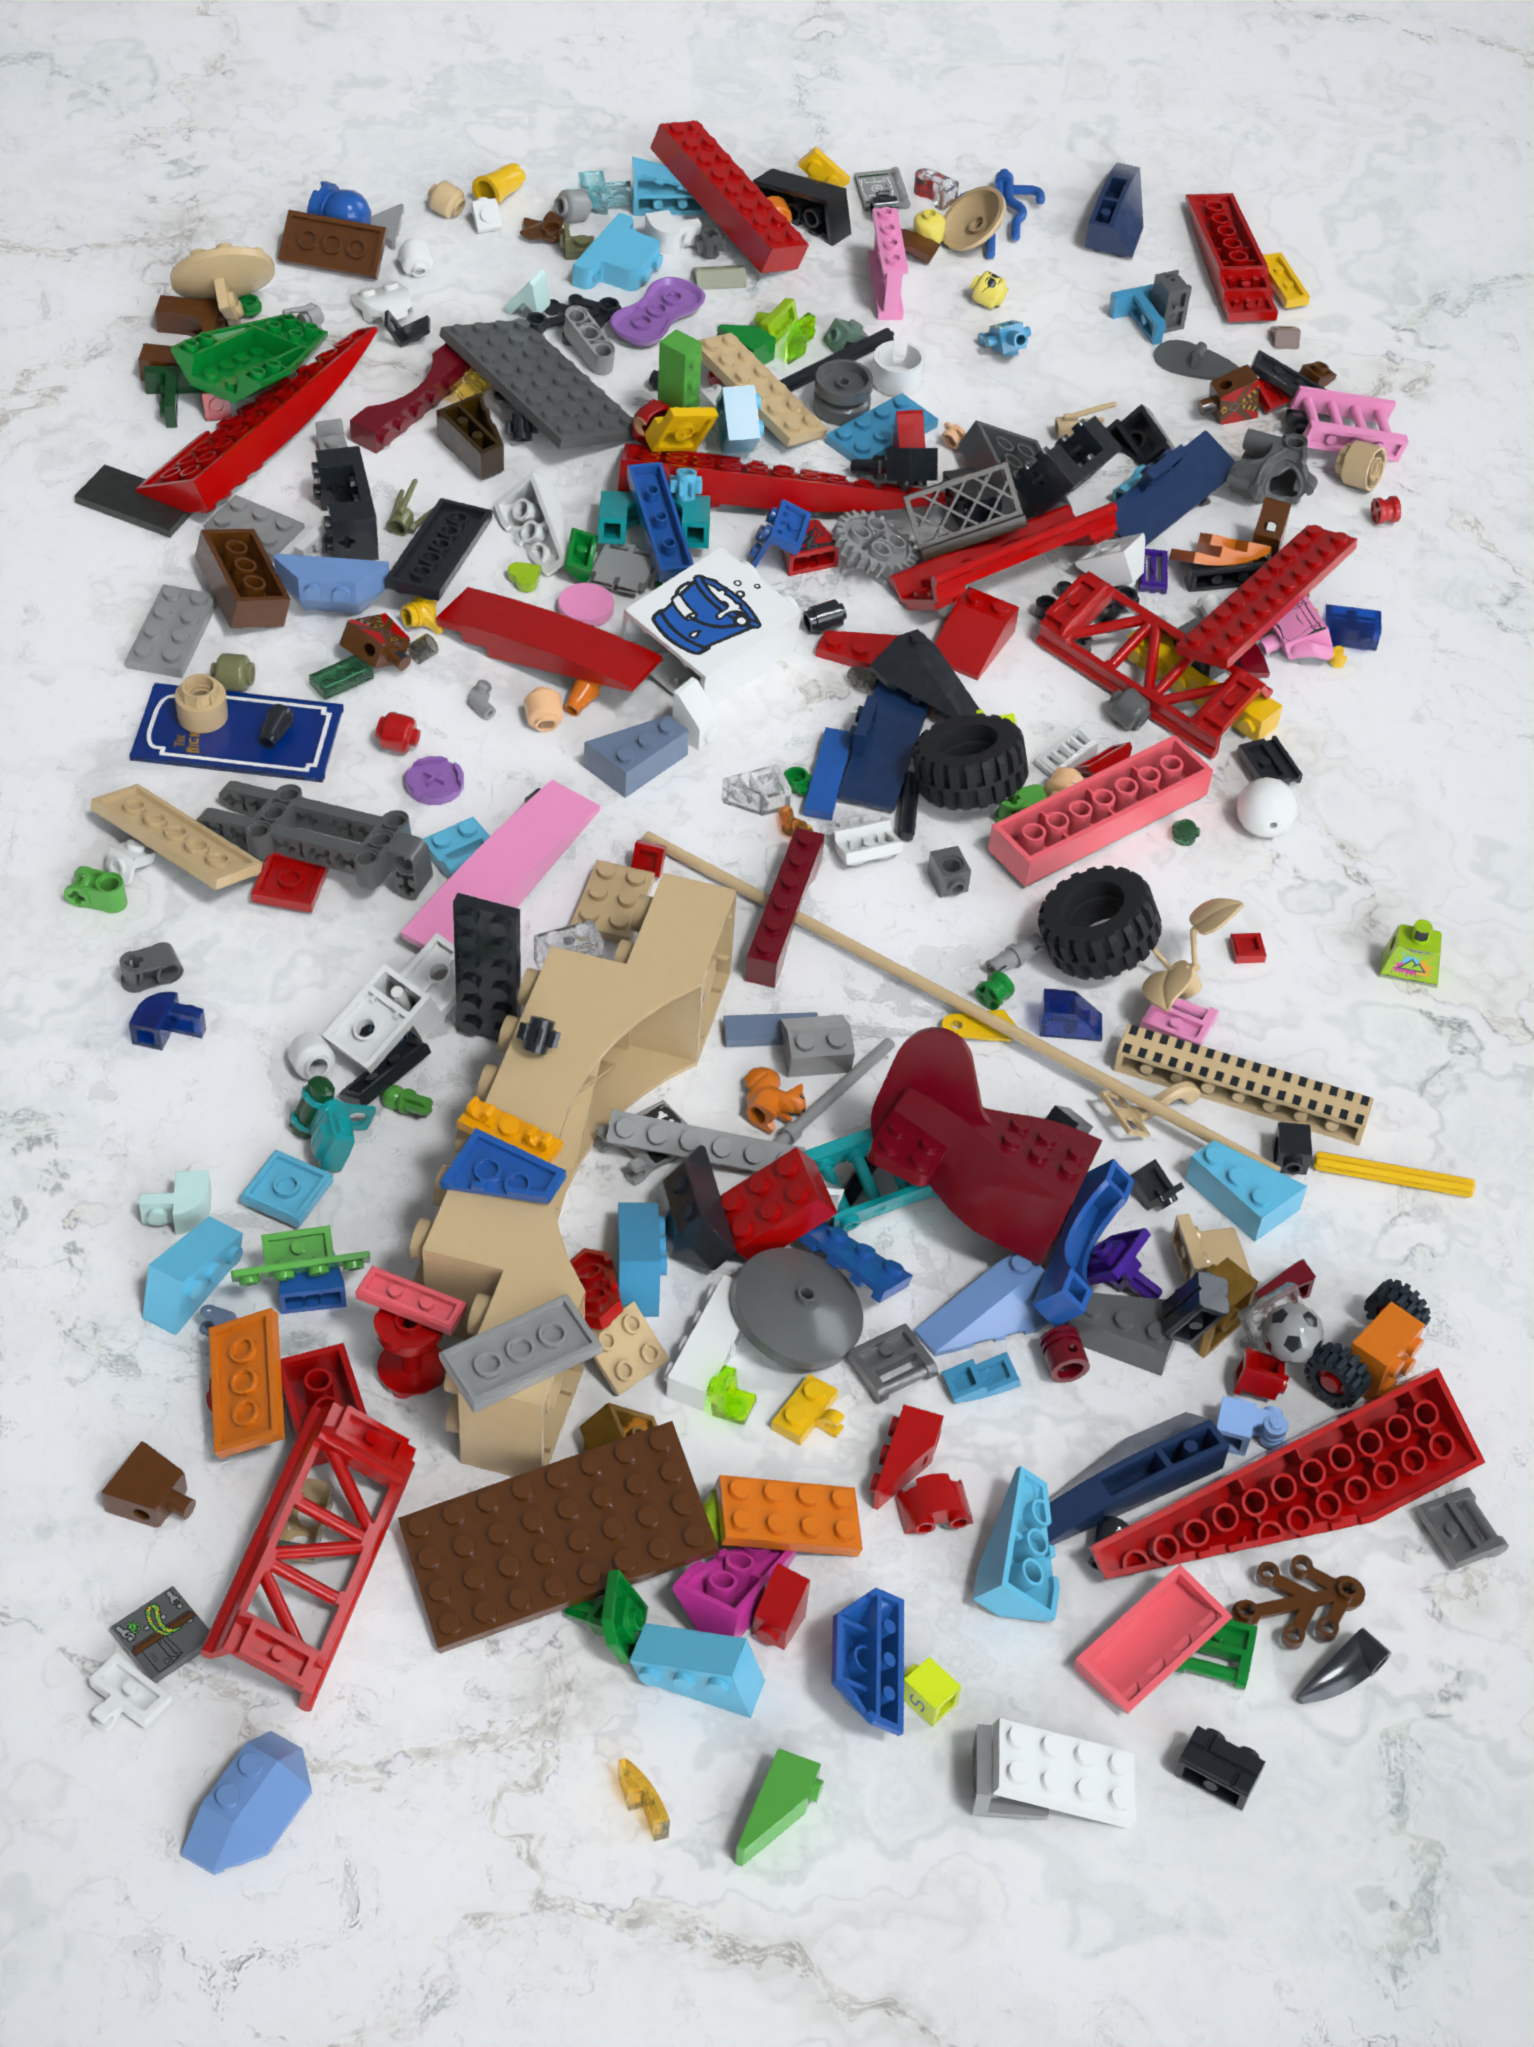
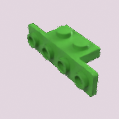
[231,1225,370,1286]

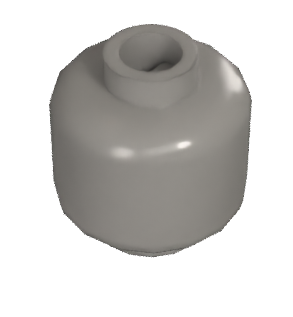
[554,189,593,222]

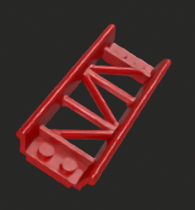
[888,502,1118,610]
[1035,571,1273,759]
[200,1402,416,1712]

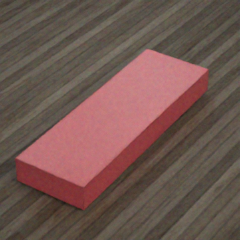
[355,1265,467,1336]

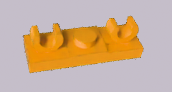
[457,1096,563,1163]

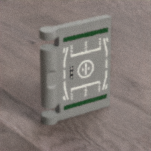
[854,167,911,211]

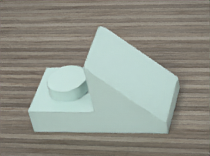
[504,269,550,315]

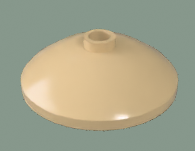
[943,186,1006,251]

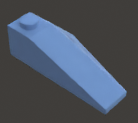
[914,1253,1050,1356]

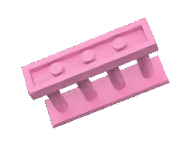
[1290,386,1409,462]

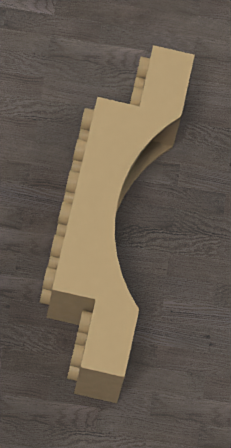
[409,873,737,1477]

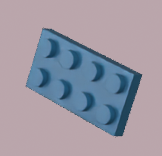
[825,393,938,461]

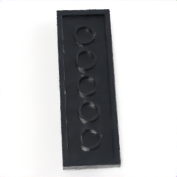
[384,498,493,601]
[453,893,521,1042]

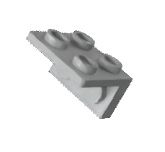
[972,1724,1049,1820]

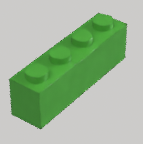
[658,329,702,408]

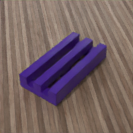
[1139,549,1168,594]

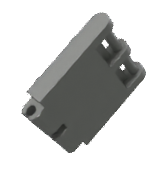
[591,544,655,595]

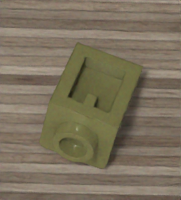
[559,225,594,260]

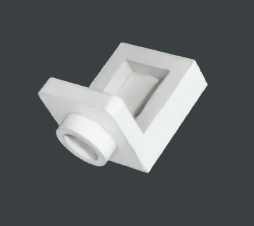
[469,197,502,234]
[104,839,156,885]

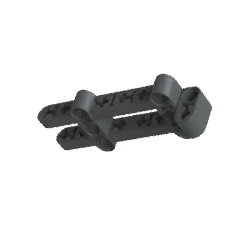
[196,781,433,899]

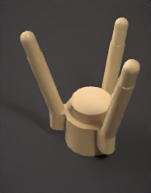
[1055,401,1117,438]

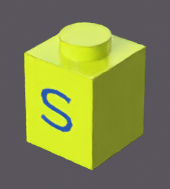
[904,1657,962,1727]

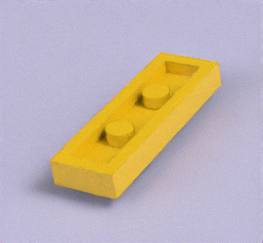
[1263,252,1310,308]

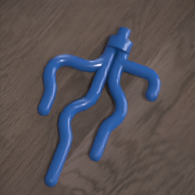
[957,168,1045,259]

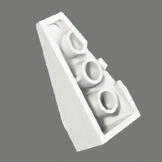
[493,472,567,577]

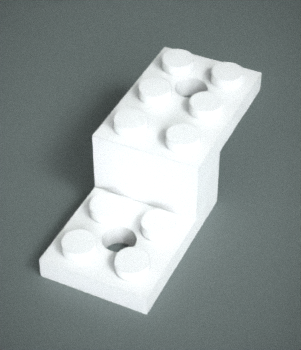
[322,932,456,1074]

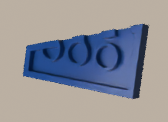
[798,1222,913,1303]

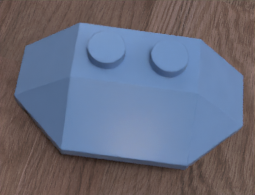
[274,553,389,614]
[181,1731,312,1875]

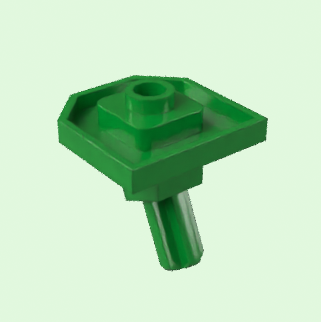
[564,1569,648,1664]

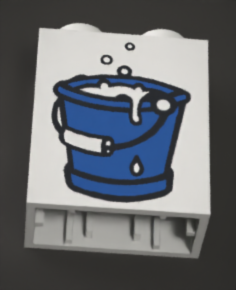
[620,547,802,706]

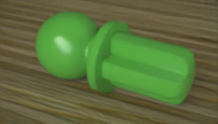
[381,1085,433,1115]

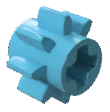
[669,468,702,501]

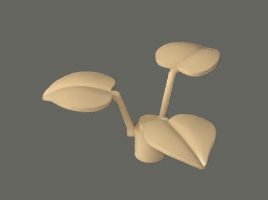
[1142,898,1244,1012]

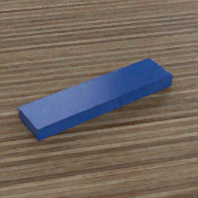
[803,727,852,820]

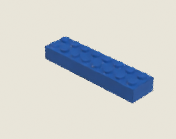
[626,462,694,582]

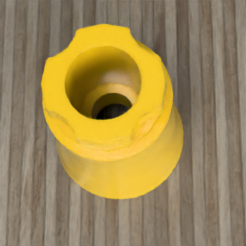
[472,163,526,205]

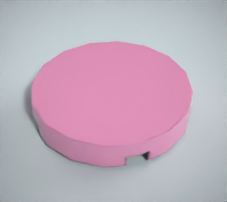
[558,583,614,627]

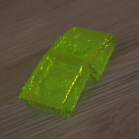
[785,312,816,365]

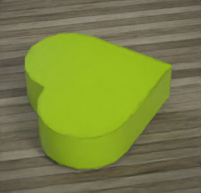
[507,562,541,592]

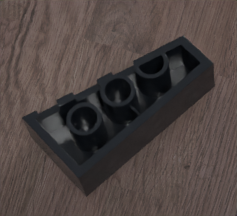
[753,168,852,246]

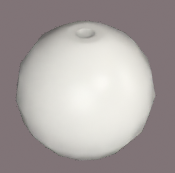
[1237,777,1297,838]

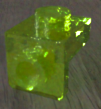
[707,1365,757,1425]

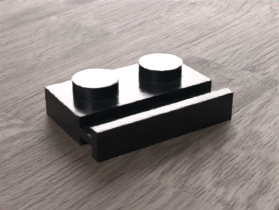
[1237,735,1303,786]

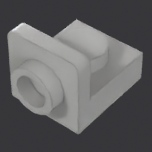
[315,418,348,450]

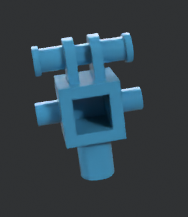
[977,320,1031,357]

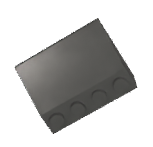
[959,420,1073,518]

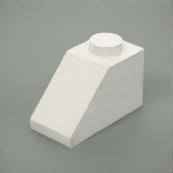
[672,677,719,750]

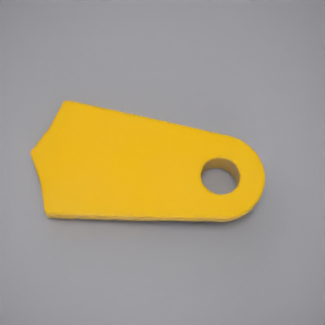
[942,1009,1015,1042]

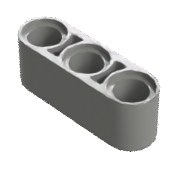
[564,305,615,376]

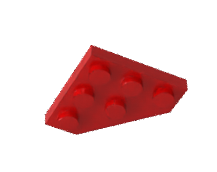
[570,1248,624,1330]

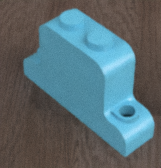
[572,212,663,291]

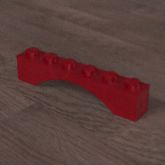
[350,343,475,454]
[745,827,825,988]

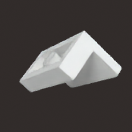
[279,518,330,557]

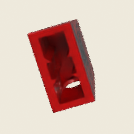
[781,519,839,576]

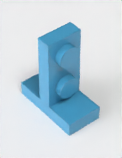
[1108,284,1166,345]

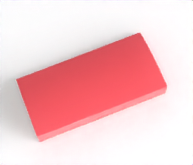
[1073,1564,1232,1714]

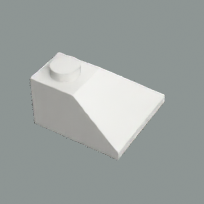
[1075,533,1145,587]

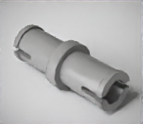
[985,933,1046,975]

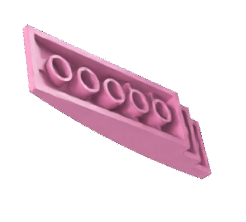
[401,780,601,949]

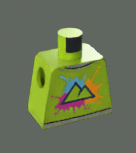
[1379,919,1442,988]

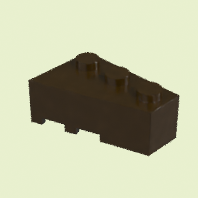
[436,392,504,480]

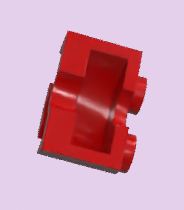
[895,1473,974,1534]

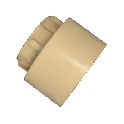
[1335,440,1386,491]
[175,674,228,733]

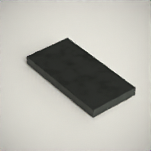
[74,464,193,538]

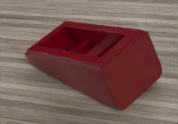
[1249,1259,1316,1317]

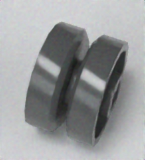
[813,359,873,425]

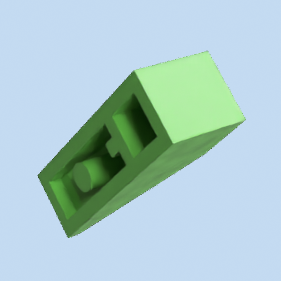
[735,1748,824,1866]

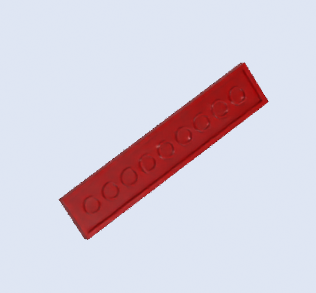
[1176,525,1358,670]

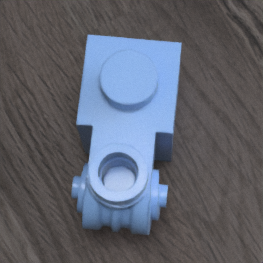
[1215,1396,1289,1457]

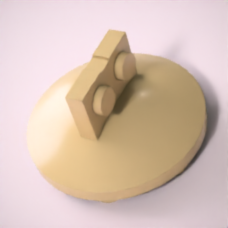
[170,243,275,326]

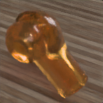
[778,806,813,838]

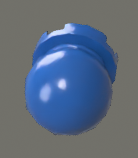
[307,181,372,224]

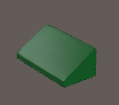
[564,528,598,583]

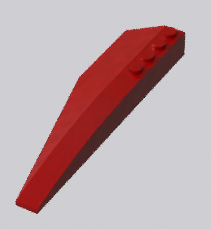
[135,326,378,514]
[618,443,946,512]
[1088,1368,1486,1580]

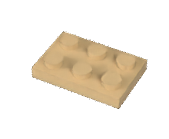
[570,860,655,943]

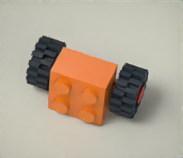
[1304,1279,1431,1409]

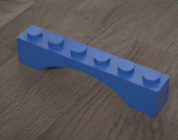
[1032,1159,1135,1327]

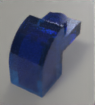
[129,992,206,1051]

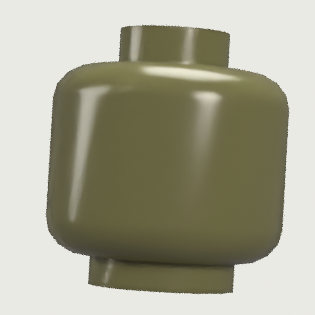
[210,653,255,692]

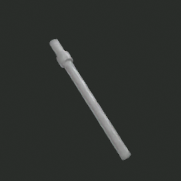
[773,1038,895,1145]

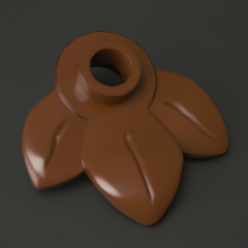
[520,211,564,244]

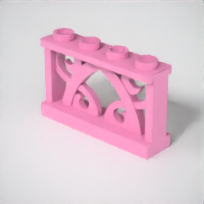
[868,207,908,320]

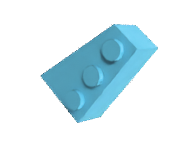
[630,1623,765,1718]

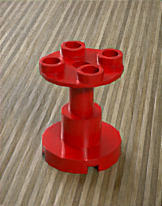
[373,1308,446,1399]

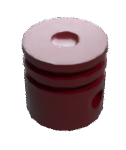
[1039,1325,1090,1383]

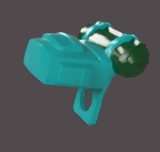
[289,1076,376,1172]

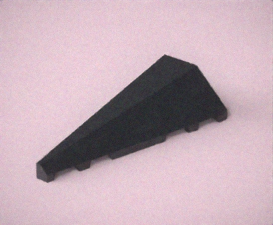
[1106,404,1211,507]

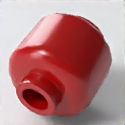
[375,712,421,754]

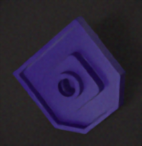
[1087,1228,1163,1299]

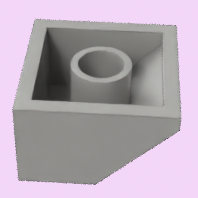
[780,1014,855,1077]

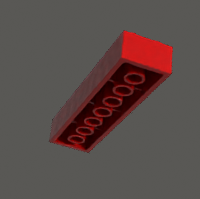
[650,120,809,273]

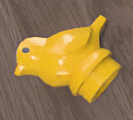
[400,596,443,635]

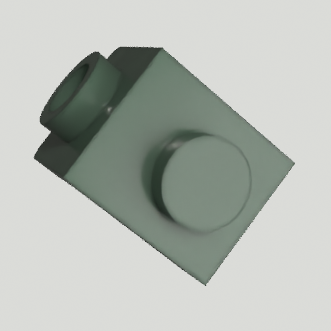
[823,318,868,353]

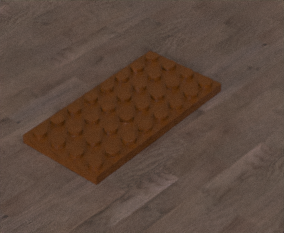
[398,1421,720,1654]

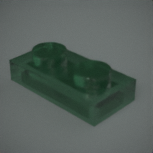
[309,655,374,700]

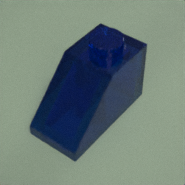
[1039,988,1103,1042]

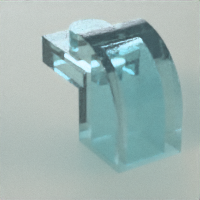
[578,171,631,215]

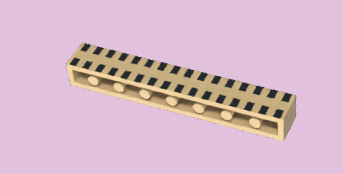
[1113,1024,1374,1146]

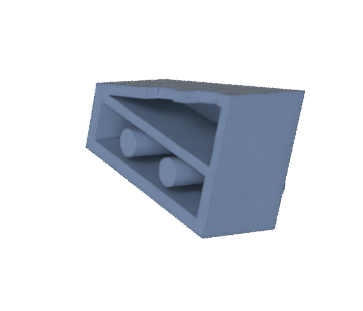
[584,715,689,798]

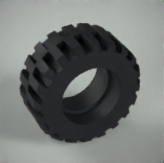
[912,713,1029,811]
[1038,865,1162,980]

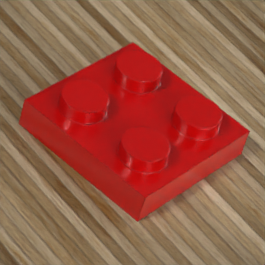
[251,852,329,913]

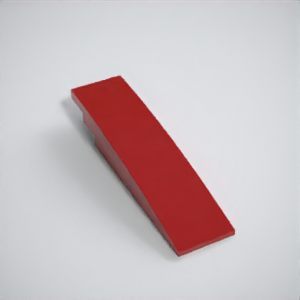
[1185,193,1278,322]
[436,587,662,692]

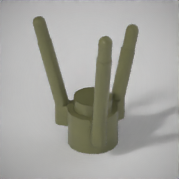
[386,479,434,536]

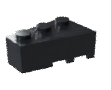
[940,467,1002,528]

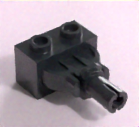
[850,448,938,487]

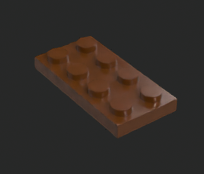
[278,209,388,280]

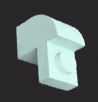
[139,1171,212,1235]

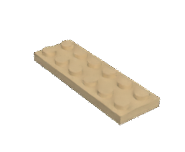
[698,333,828,447]
[90,784,263,890]

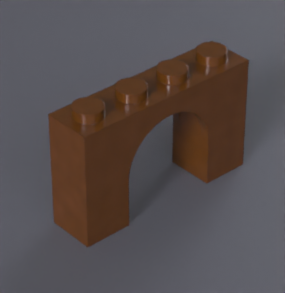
[138,295,227,381]

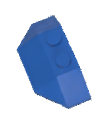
[831,1587,904,1736]

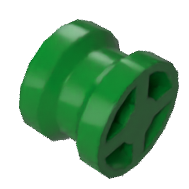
[975,971,1015,1010]

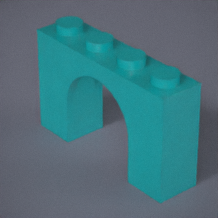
[598,491,710,549]

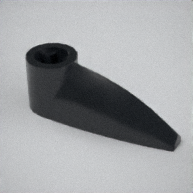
[1295,1627,1392,1704]

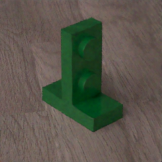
[144,366,200,428]

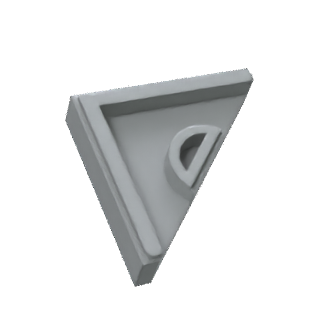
[371,203,404,249]

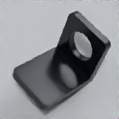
[384,310,430,347]

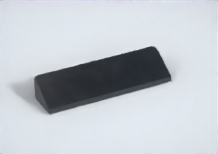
[1184,561,1267,592]

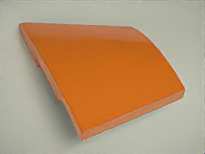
[1169,532,1271,566]

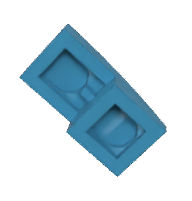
[941,1352,1021,1403]

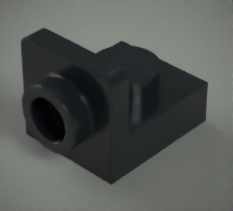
[1285,408,1309,435]

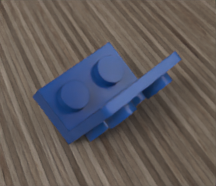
[748,499,812,568]

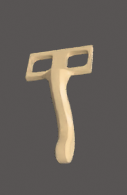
[1098,1081,1201,1138]

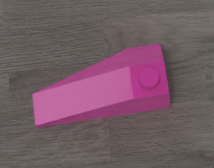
[673,1546,798,1637]

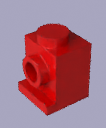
[1233,1347,1289,1401]

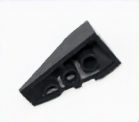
[868,629,980,719]

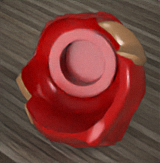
[631,399,670,446]

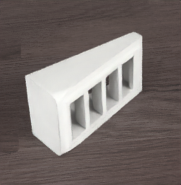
[1034,725,1099,777]

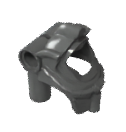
[1226,428,1318,505]

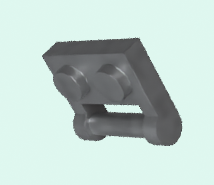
[847,1323,938,1404]
[1416,1487,1509,1570]

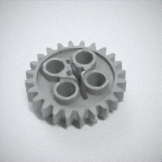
[831,510,918,579]

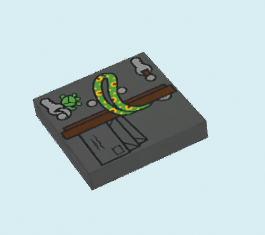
[110,1586,210,1683]

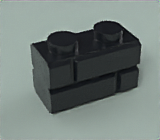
[1162,1271,1230,1345]
[1174,1726,1266,1811]

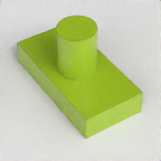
[754,298,798,344]

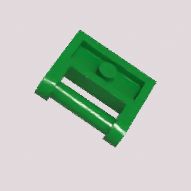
[1175,1620,1258,1690]

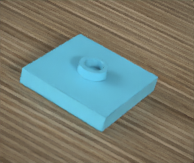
[240,1150,334,1229]

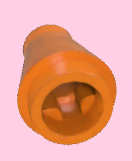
[564,678,601,716]

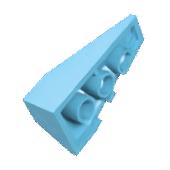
[972,1466,1060,1622]

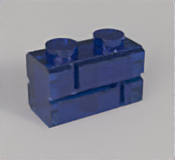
[1322,604,1382,651]

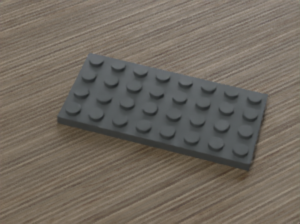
[439,318,635,449]

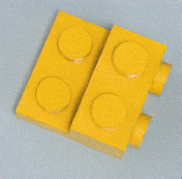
[644,407,719,452]

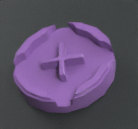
[405,756,464,805]

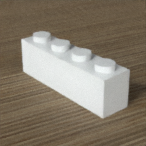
[663,1274,744,1411]

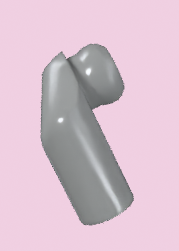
[469,680,496,720]

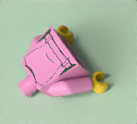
[1259,595,1348,668]

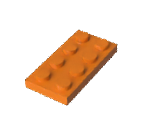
[209,1308,285,1459]
[716,1475,863,1557]

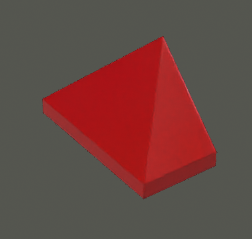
[1074,742,1132,778]

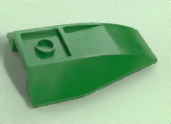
[171,314,328,404]

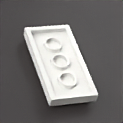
[992,1718,1136,1829]

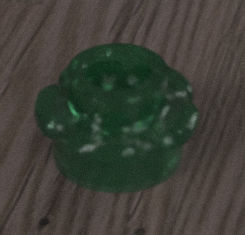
[1171,819,1201,846]

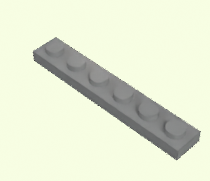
[605,1110,805,1173]

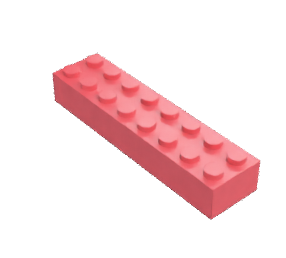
[988,735,1213,887]

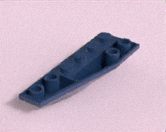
[1085,162,1144,258]
[1047,1412,1230,1545]

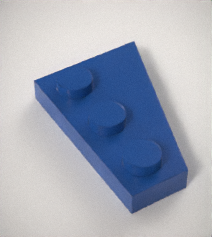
[440,1128,567,1204]

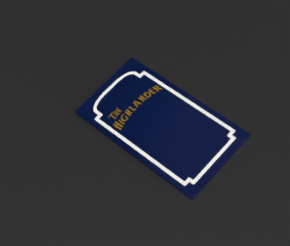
[129,683,344,783]

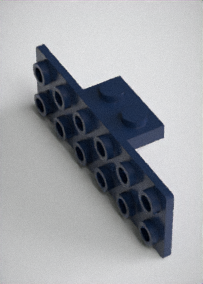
[1114,430,1235,547]
[838,679,930,811]

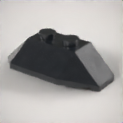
[656,1145,737,1270]

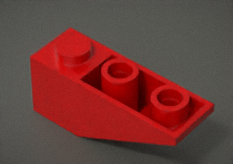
[869,1404,944,1510]

